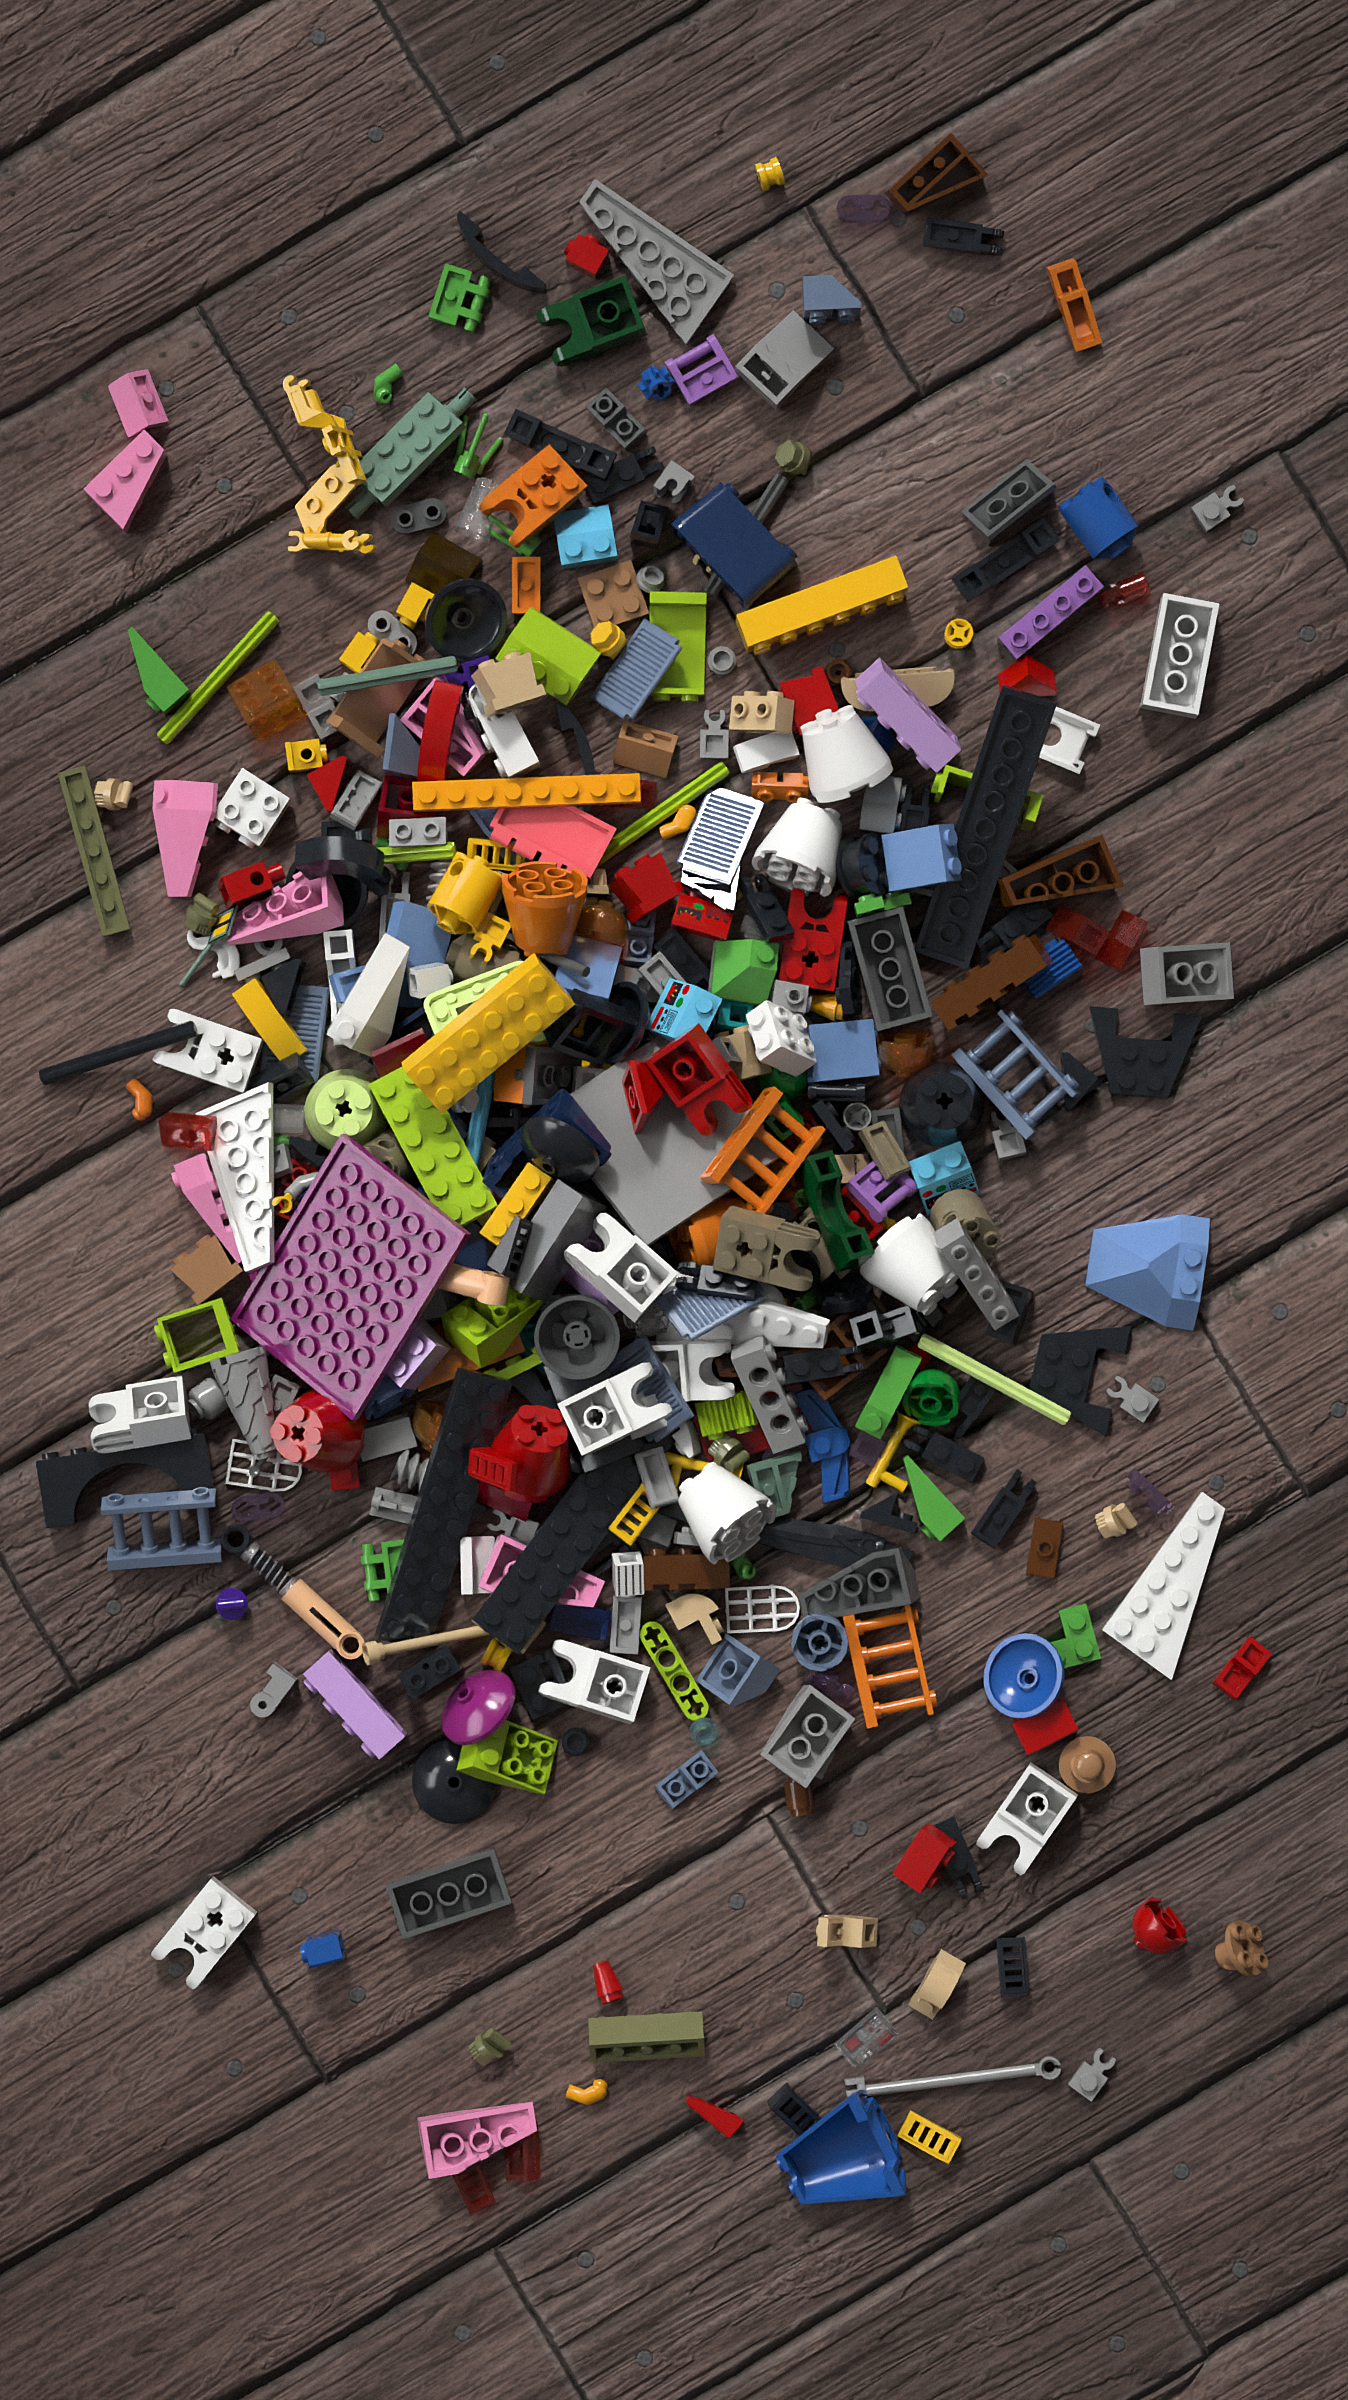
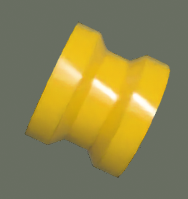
[755,157,785,191]
[944,619,973,649]
[480,1638,511,1671]

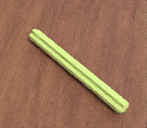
[917,1334,1071,1425]

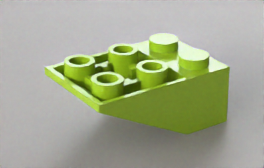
[441,1285,543,1368]
[457,1720,558,1795]

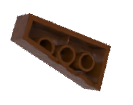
[996,835,1125,907]
[930,934,1054,1031]

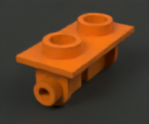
[751,771,809,803]

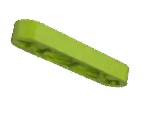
[640,1621,709,1721]

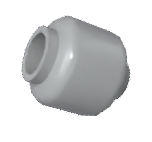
[187,1378,229,1420]

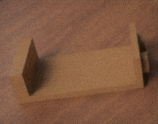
[326,638,433,758]

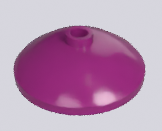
[441,1670,515,1745]

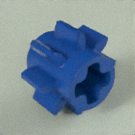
[638,365,675,401]

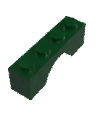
[796,1150,875,1272]

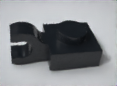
[321,821,371,844]

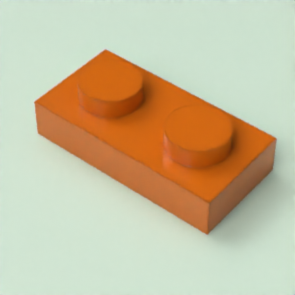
[512,557,541,615]

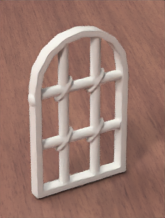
[225,1439,302,1492]
[725,1584,800,1633]

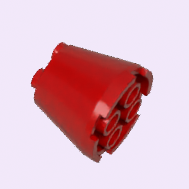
[270,1389,367,1473]
[490,1405,571,1503]

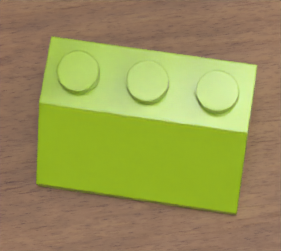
[495,607,602,705]

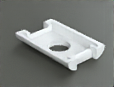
[1039,707,1100,774]

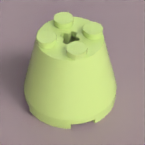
[304,1069,388,1151]

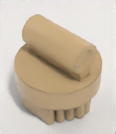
[94,778,134,810]
[1095,1503,1137,1539]

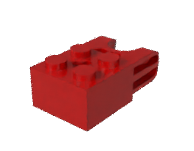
[778,888,848,994]
[645,1023,752,1137]

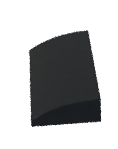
[543,1366,640,1473]

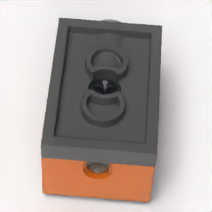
[493,1044,582,1105]

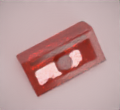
[1094,909,1148,972]
[158,1112,217,1151]
[504,2121,541,2181]

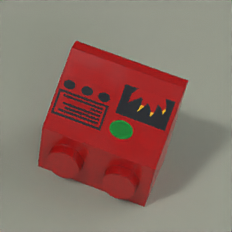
[671,890,734,941]

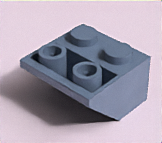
[802,275,861,325]

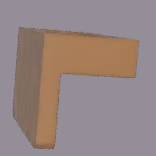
[612,720,678,778]

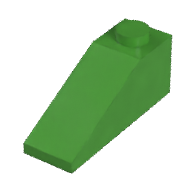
[128,627,191,715]
[855,1345,922,1439]
[903,1455,965,1541]

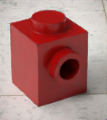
[563,234,609,280]

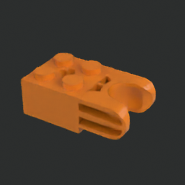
[478,444,588,548]

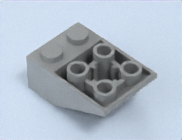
[735,310,834,410]

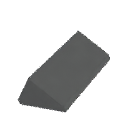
[961,459,1057,546]

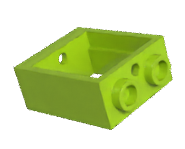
[154,1298,241,1373]

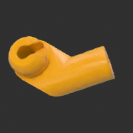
[659,805,696,840]
[565,2079,608,2105]

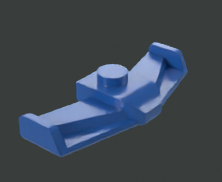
[794,1387,850,1503]

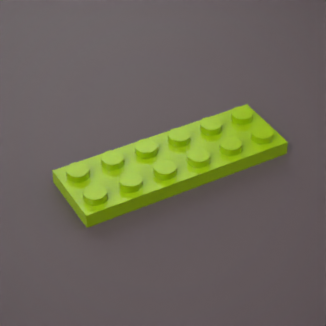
[368,1066,498,1227]

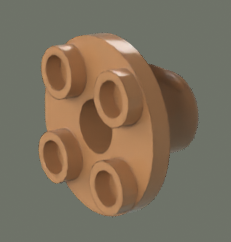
[1058,1736,1116,1793]
[1215,1920,1269,1977]

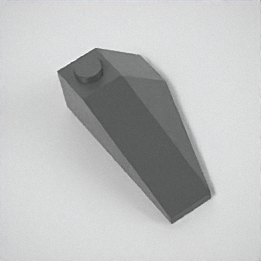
[799,1547,920,1618]

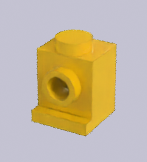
[396,582,435,629]
[339,631,381,673]
[285,739,328,774]

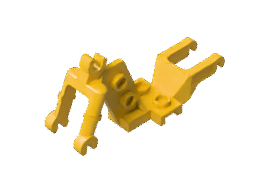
[283,375,377,554]

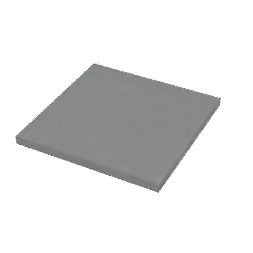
[571,1036,780,1246]

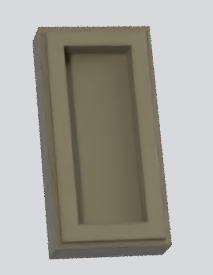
[858,1120,912,1181]

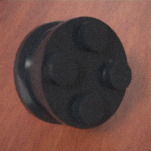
[836,832,889,899]

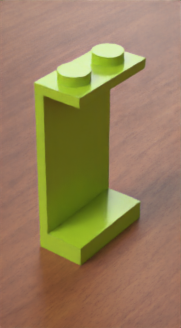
[649,591,707,702]
[931,765,1043,832]

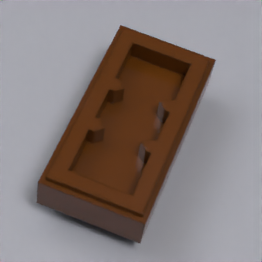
[1026,1517,1063,1578]

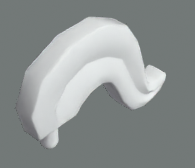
[187,930,240,979]

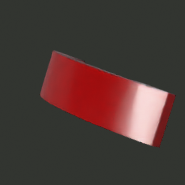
[417,680,464,782]

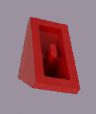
[998,654,1057,696]
[307,755,349,813]

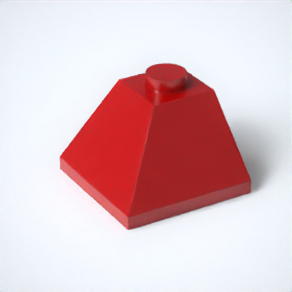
[622,1060,666,1134]

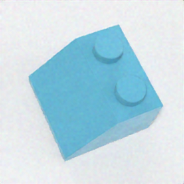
[554,504,618,570]

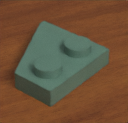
[747,1450,802,1517]

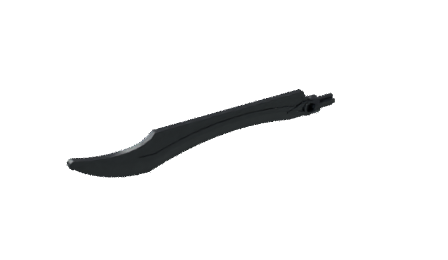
[569,1445,912,1569]

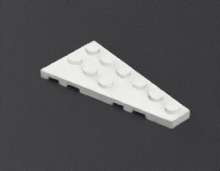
[195,1082,274,1273]
[656,1270,830,1348]
[1102,1492,1225,1680]

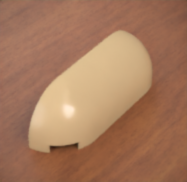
[841,667,954,711]

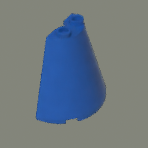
[776,2090,907,2205]

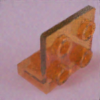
[227,659,307,743]

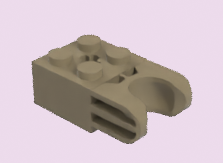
[713,1206,820,1291]

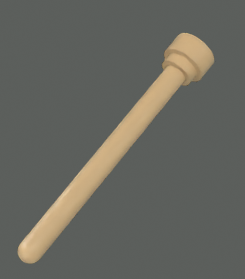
[362,1626,490,1665]

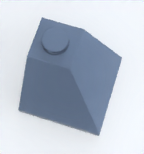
[383,713,420,779]
[696,1633,781,1707]

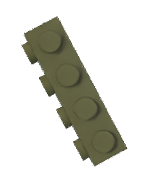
[588,2011,705,2063]

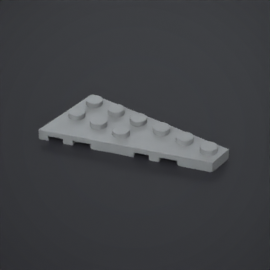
[579,179,734,345]

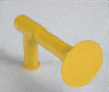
[866,1410,921,1493]
[665,1451,744,1492]

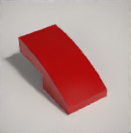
[1212,1636,1272,1701]

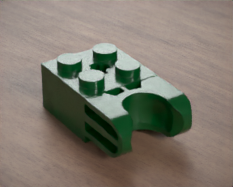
[537,275,648,367]

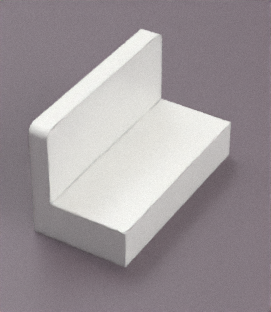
[460,1536,495,1595]

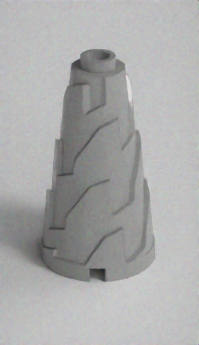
[209,1346,276,1460]

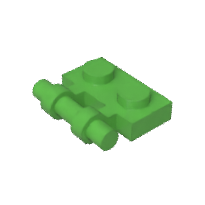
[428,263,491,333]
[360,1539,404,1601]

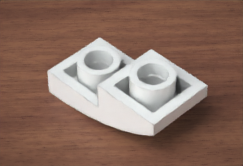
[733,731,800,773]
[672,1418,701,1458]

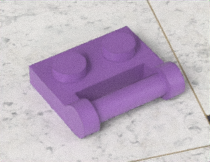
[664,334,738,406]
[845,1160,918,1223]

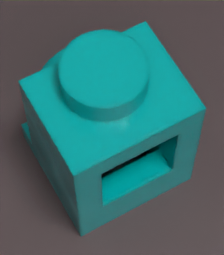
[712,999,754,1034]

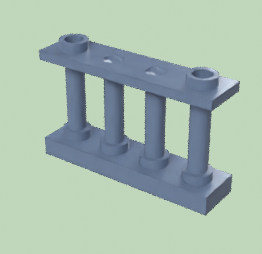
[951,1009,1081,1140]
[101,1487,223,1570]

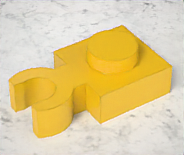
[469,912,511,966]

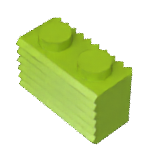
[694,1390,758,1440]

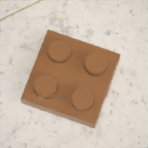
[578,560,649,628]

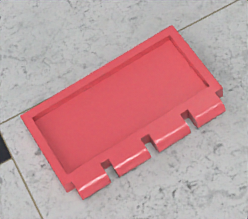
[489,776,617,880]

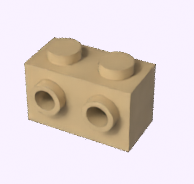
[729,691,794,734]

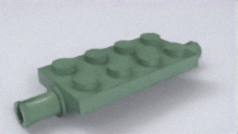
[345,387,477,520]

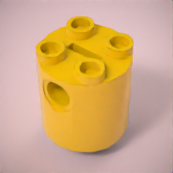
[427,852,503,934]

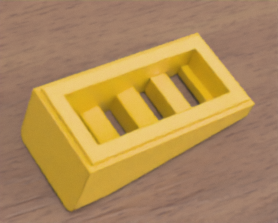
[467,837,525,871]
[608,1483,660,1546]
[897,2110,961,2164]

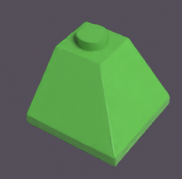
[710,939,779,1006]

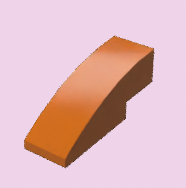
[1046,258,1103,352]

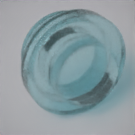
[689,1718,718,1745]

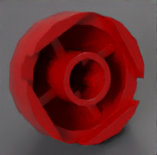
[1132,1897,1188,1955]

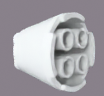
[800,705,893,803]
[752,798,842,897]
[860,1213,958,1315]
[678,1462,777,1565]

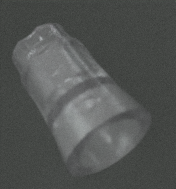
[453,477,500,543]

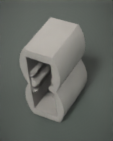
[858,776,906,834]

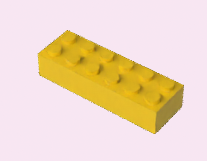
[736,556,908,655]
[401,953,575,1114]

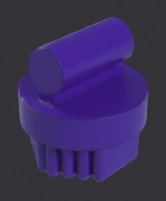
[216,1588,248,1620]

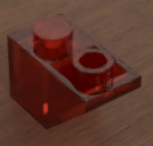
[1045,905,1111,958]

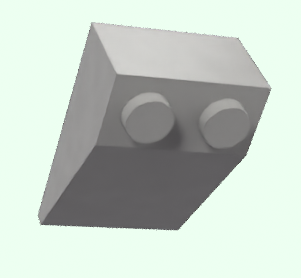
[1140,942,1234,1005]
[760,1685,855,1788]

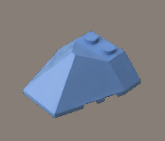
[1085,1214,1210,1331]

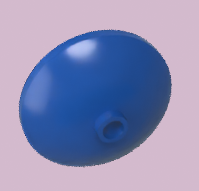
[984,1633,1064,1719]

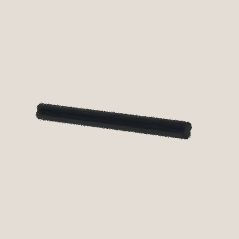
[39,1021,197,1085]

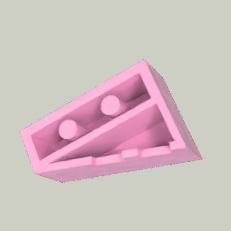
[84,430,167,534]
[400,675,488,776]

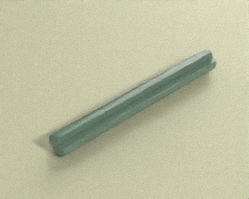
[317,656,458,696]

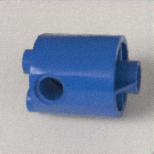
[1058,476,1139,559]

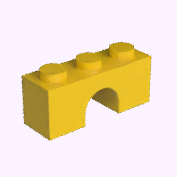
[479,1162,555,1246]

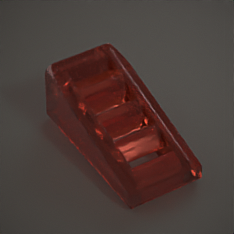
[452,2162,496,2214]

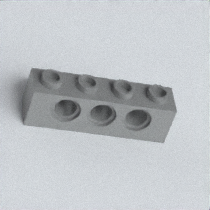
[933,1218,1019,1330]
[731,1335,808,1454]

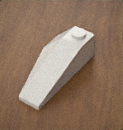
[327,932,410,1057]

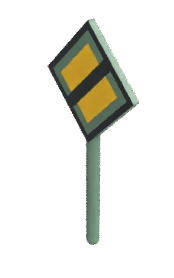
[179,904,239,987]

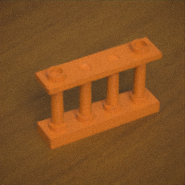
[700,1087,826,1215]
[842,1604,938,1728]

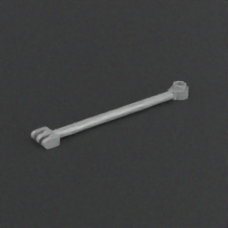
[844,2056,1061,2097]

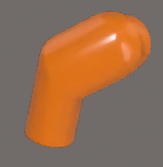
[125,1078,153,1121]

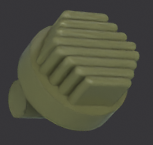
[775,440,812,476]
[185,893,219,935]
[708,1433,750,1472]
[469,2028,511,2067]

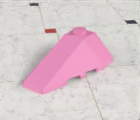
[153,780,218,897]
[227,871,344,945]
[171,1153,242,1264]
[478,1534,605,1608]
[417,2102,537,2179]

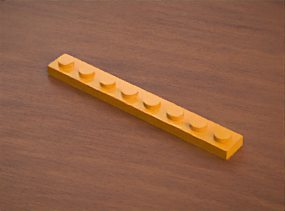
[412,773,641,812]

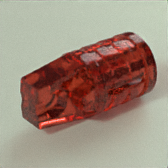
[1098,571,1151,609]

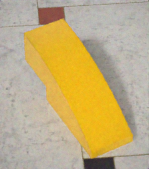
[232,978,308,1061]

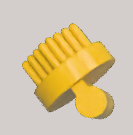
[590,621,629,660]

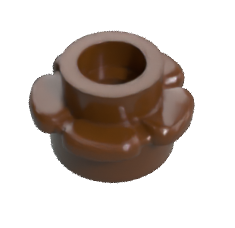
[824,659,852,687]

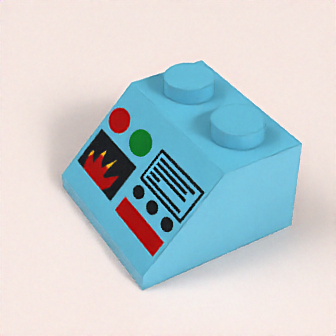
[646,978,722,1042]
[909,1141,980,1216]

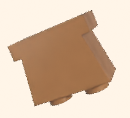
[170,1234,245,1305]

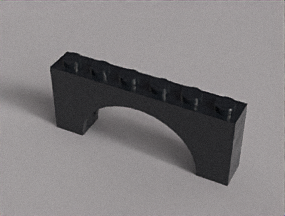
[36,1428,217,1528]

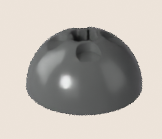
[534,1295,620,1379]

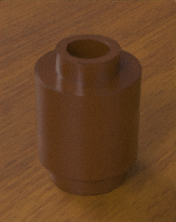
[783,1776,815,1817]

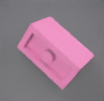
[108,369,168,437]

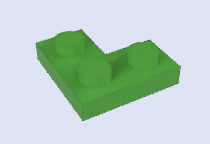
[854,891,912,919]
[1050,1603,1101,1668]

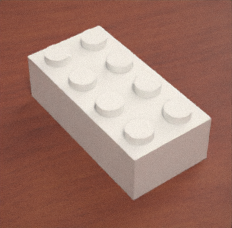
[1140,593,1219,718]

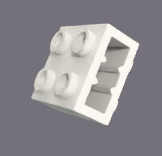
[214,768,292,849]
[746,1000,817,1077]

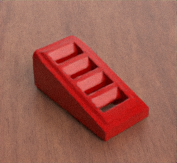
[468,1447,518,1491]
[685,2094,744,2138]

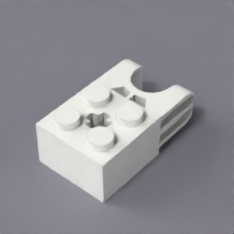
[469,684,540,778]
[152,1009,264,1093]
[564,1213,678,1323]
[649,1339,735,1401]
[558,1362,673,1456]
[89,1375,191,1453]
[538,1640,651,1724]
[976,1762,1078,1876]
[151,1876,257,1990]

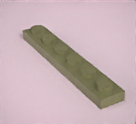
[58,765,131,937]

